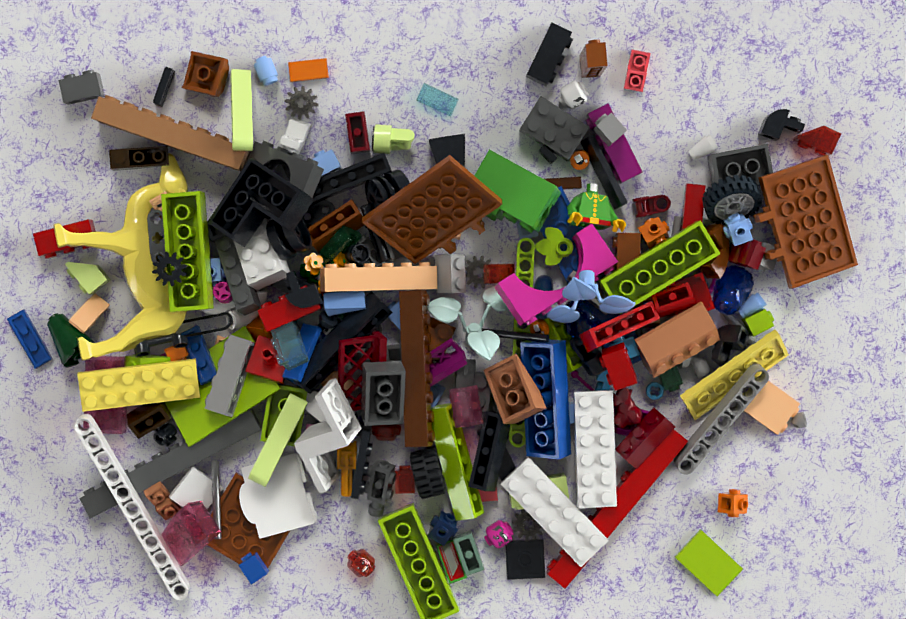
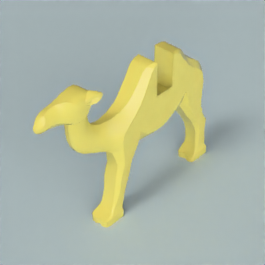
[53,153,188,361]

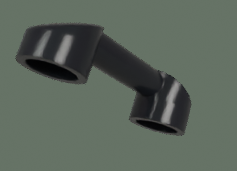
[134,333,189,357]

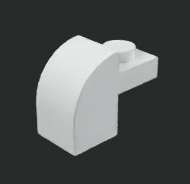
[280,118,311,154]

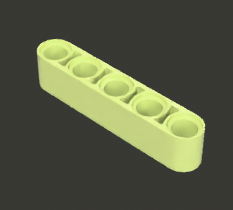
[231,69,253,151]
[248,393,308,487]

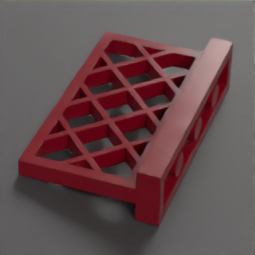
[338,331,387,411]

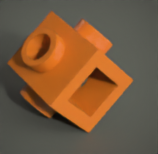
[638,217,670,249]
[718,489,748,517]

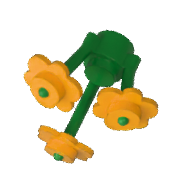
[300,251,348,296]

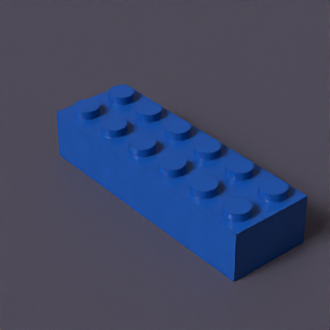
[520,339,571,460]

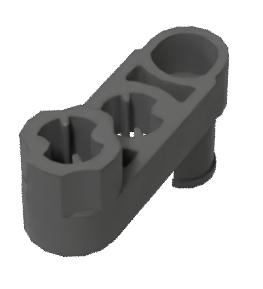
[147,209,165,263]

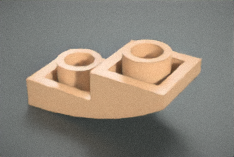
[69,293,110,334]

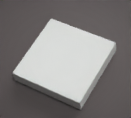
[169,466,224,518]

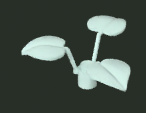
[427,286,508,361]

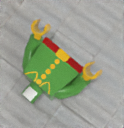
[567,183,626,232]

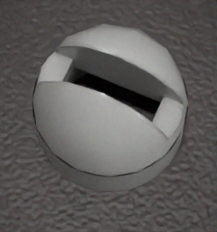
[792,412,807,428]

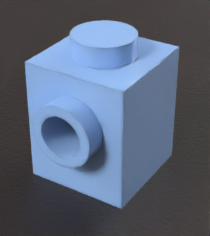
[312,149,342,177]

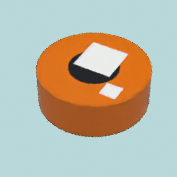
[570,150,590,170]
[530,319,549,335]

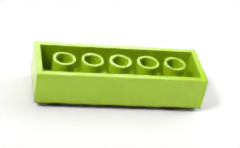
[161,191,214,312]
[598,220,720,315]
[378,502,460,619]

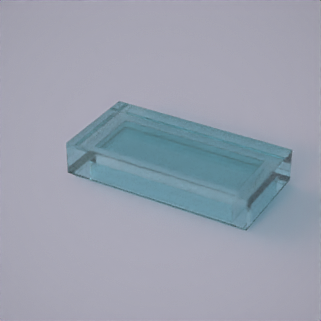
[416,83,459,117]

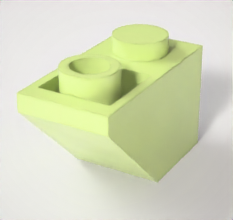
[65,262,111,294]

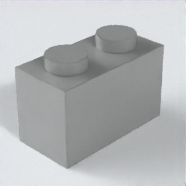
[593,112,627,147]
[435,254,466,293]

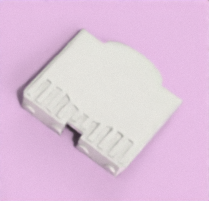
[239,453,318,539]

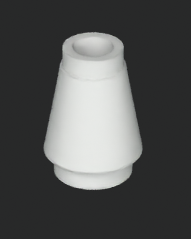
[689,135,718,160]

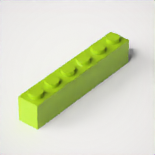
[431,402,485,521]

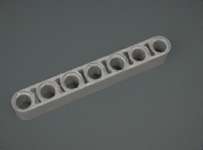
[674,364,769,475]

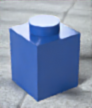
[238,552,269,585]

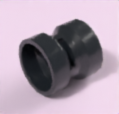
[345,244,370,264]

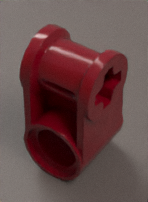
[632,195,671,218]

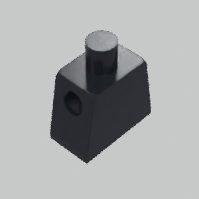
[429,133,465,166]

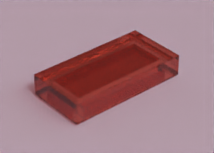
[484,264,515,284]

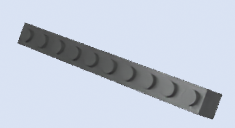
[79,408,262,519]

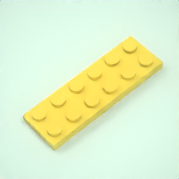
[680,330,789,420]
[77,358,200,412]

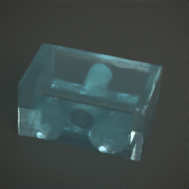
[271,321,309,371]

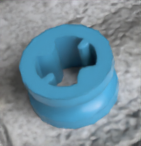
[646,382,664,400]

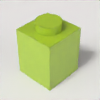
[742,309,774,337]

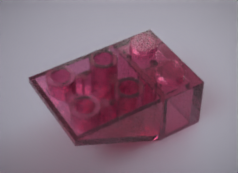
[161,501,221,566]

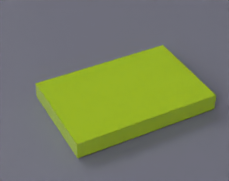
[675,529,743,596]

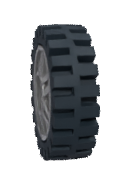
[702,175,762,226]

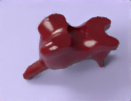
[613,387,643,429]

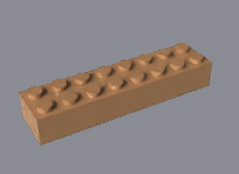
[91,95,250,172]

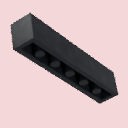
[296,291,393,394]

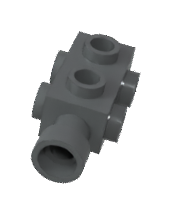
[365,460,397,517]

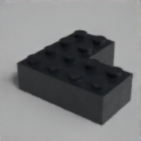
[207,157,314,247]

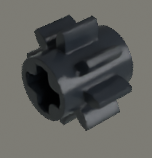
[153,423,177,447]

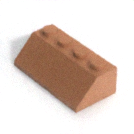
[635,302,720,378]

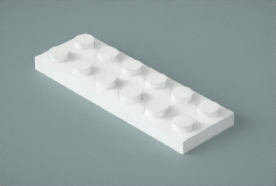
[573,390,617,508]
[500,457,609,567]

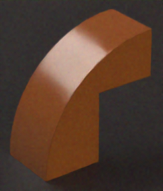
[699,224,729,279]

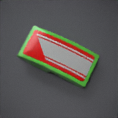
[436,540,468,584]

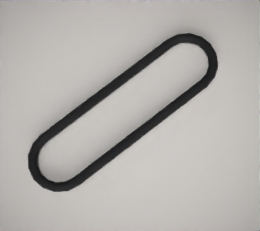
[182,312,232,337]

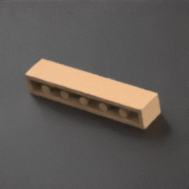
[320,262,437,292]

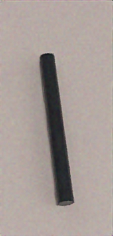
[482,328,549,342]

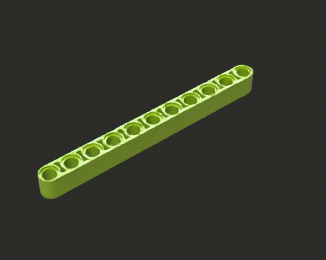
[508,238,535,448]

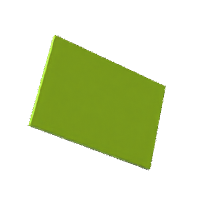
[165,326,281,447]

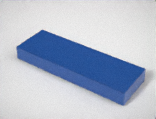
[7,309,53,369]
[282,324,322,382]
[180,325,217,386]

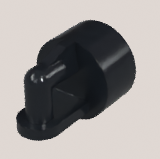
[570,337,607,376]

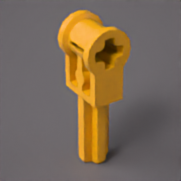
[337,441,357,497]

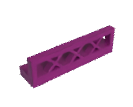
[429,338,468,387]

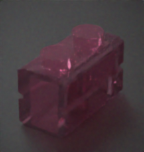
[449,385,483,428]

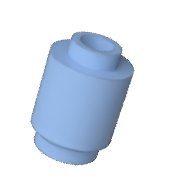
[253,56,278,86]

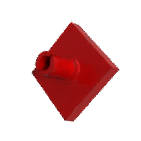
[245,335,294,384]

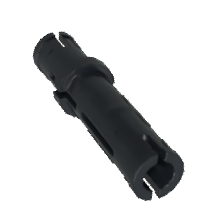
[360,203,390,261]

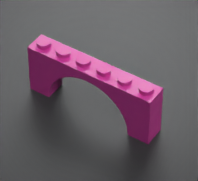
[494,224,618,326]

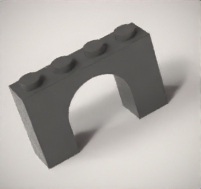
[244,141,324,212]

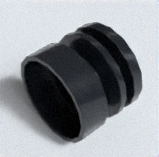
[365,169,410,209]

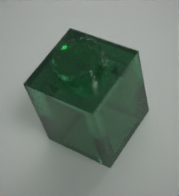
[658,365,683,392]

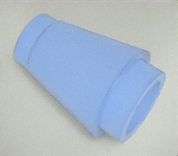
[737,292,767,318]

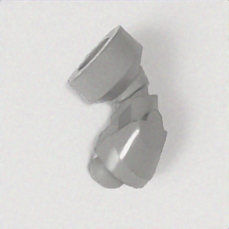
[677,354,710,379]

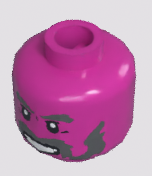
[484,520,514,549]

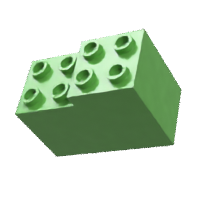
[474,149,561,233]

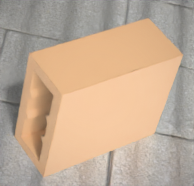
[744,381,800,435]

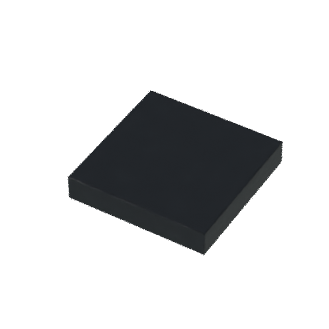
[505,539,545,580]

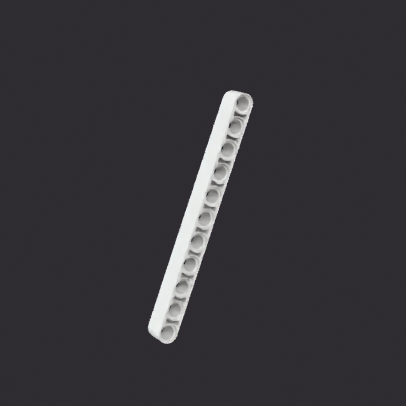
[74,414,190,600]

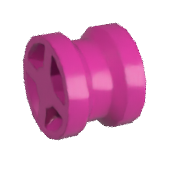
[213,282,233,304]

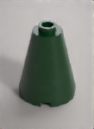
[47,313,95,368]

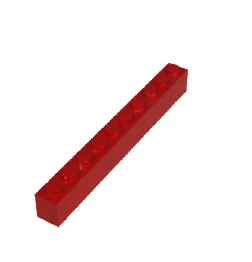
[546,429,688,589]

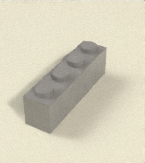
[205,335,255,417]

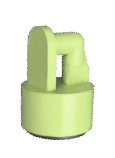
[372,124,415,154]

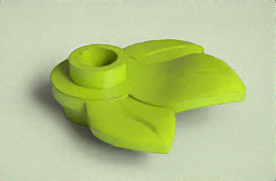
[535,227,573,266]

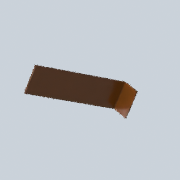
[545,177,582,189]

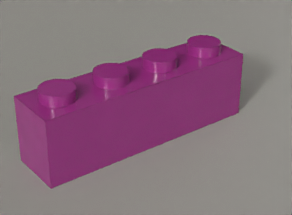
[585,103,643,184]

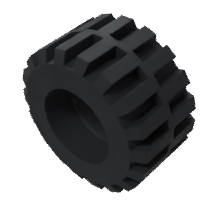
[410,447,446,499]

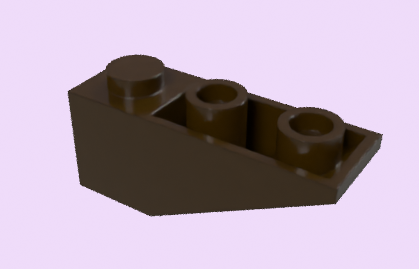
[109,146,169,171]

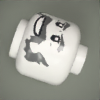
[559,80,589,109]

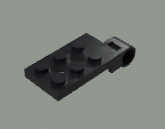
[351,410,373,499]

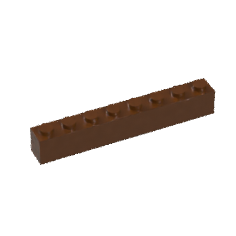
[399,290,435,447]

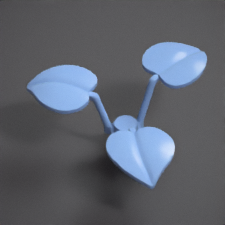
[546,270,636,323]

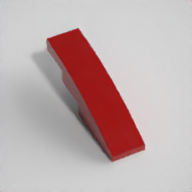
[680,183,706,231]

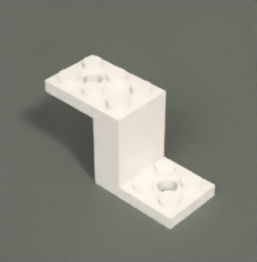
[294,378,362,493]

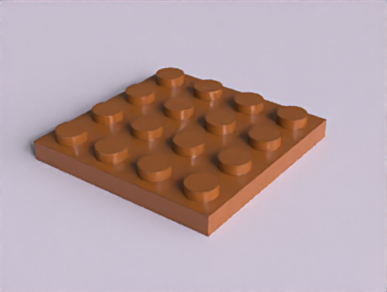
[196,472,291,568]

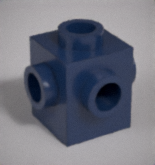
[428,511,458,546]

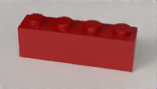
[580,301,660,352]

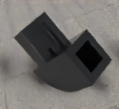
[758,109,805,141]
[284,271,323,308]
[711,324,750,367]

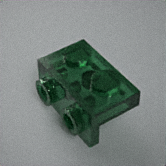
[319,226,362,264]

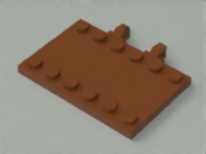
[362,155,503,264]
[753,155,858,289]

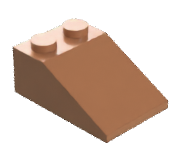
[484,354,546,424]

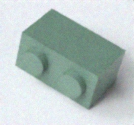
[453,530,485,576]

